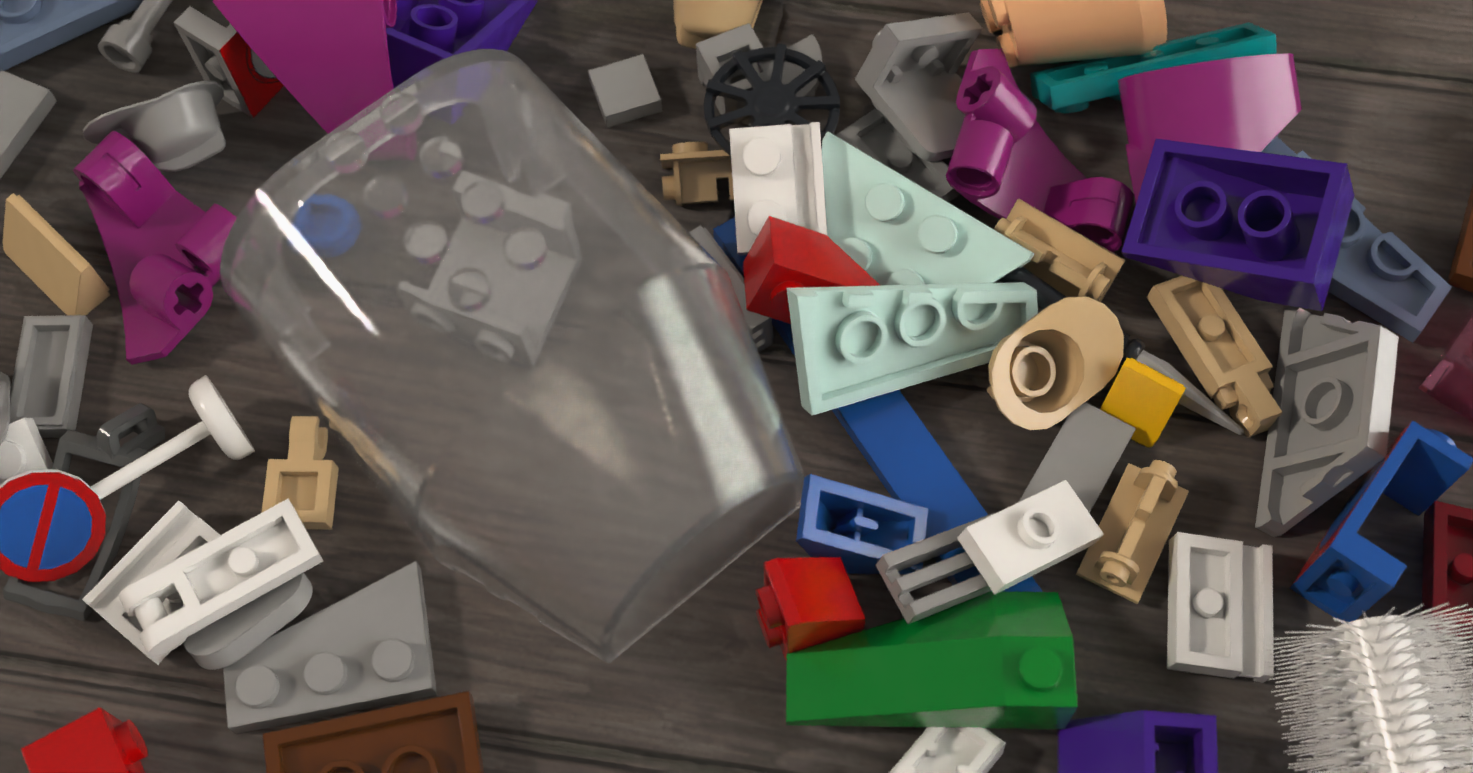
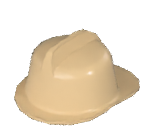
[673,0,763,49]
[986,296,1124,430]

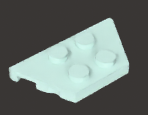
[822,131,1035,286]

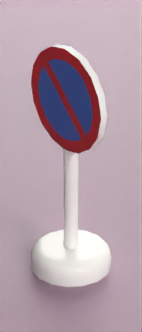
[0,375,255,582]

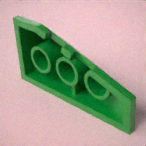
[786,591,1078,729]

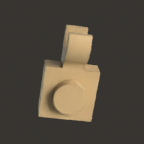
[261,416,339,530]

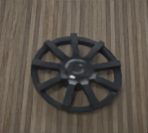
[704,43,840,156]

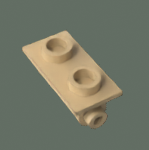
[660,142,734,206]
[994,199,1126,302]
[1076,460,1189,604]

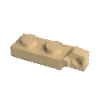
[1147,276,1282,438]

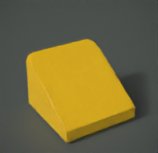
[1100,357,1186,448]

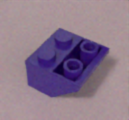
[1057,710,1218,773]

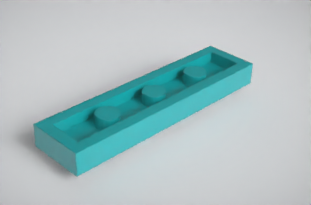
[1030,22,1277,113]

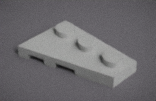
[223,561,437,734]

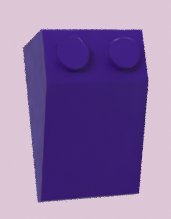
[386,0,538,123]
[1122,138,1355,311]

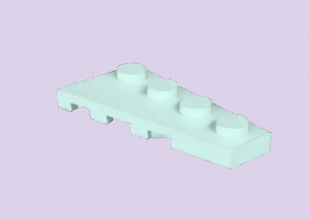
[787,282,1038,416]

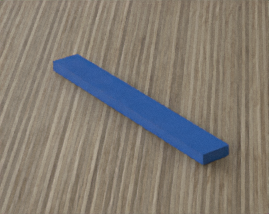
[713,217,1043,592]

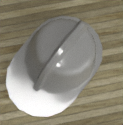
[83,81,226,172]

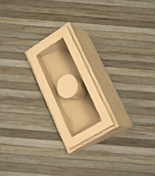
[3,193,110,315]

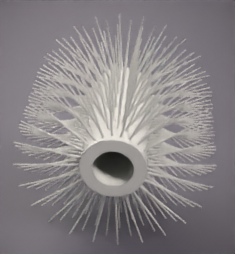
[1262,603,1473,773]

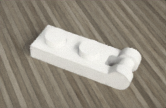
[119,499,323,657]

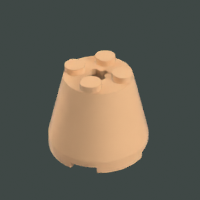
[980,0,1167,69]

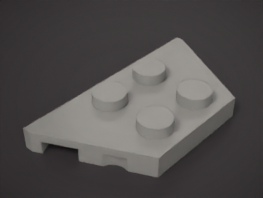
[1255,306,1399,537]

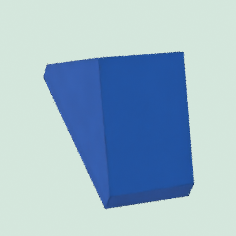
[796,474,928,574]

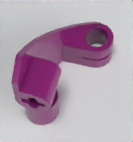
[212,0,416,161]
[946,48,1134,252]
[1118,53,1302,205]
[73,130,256,365]

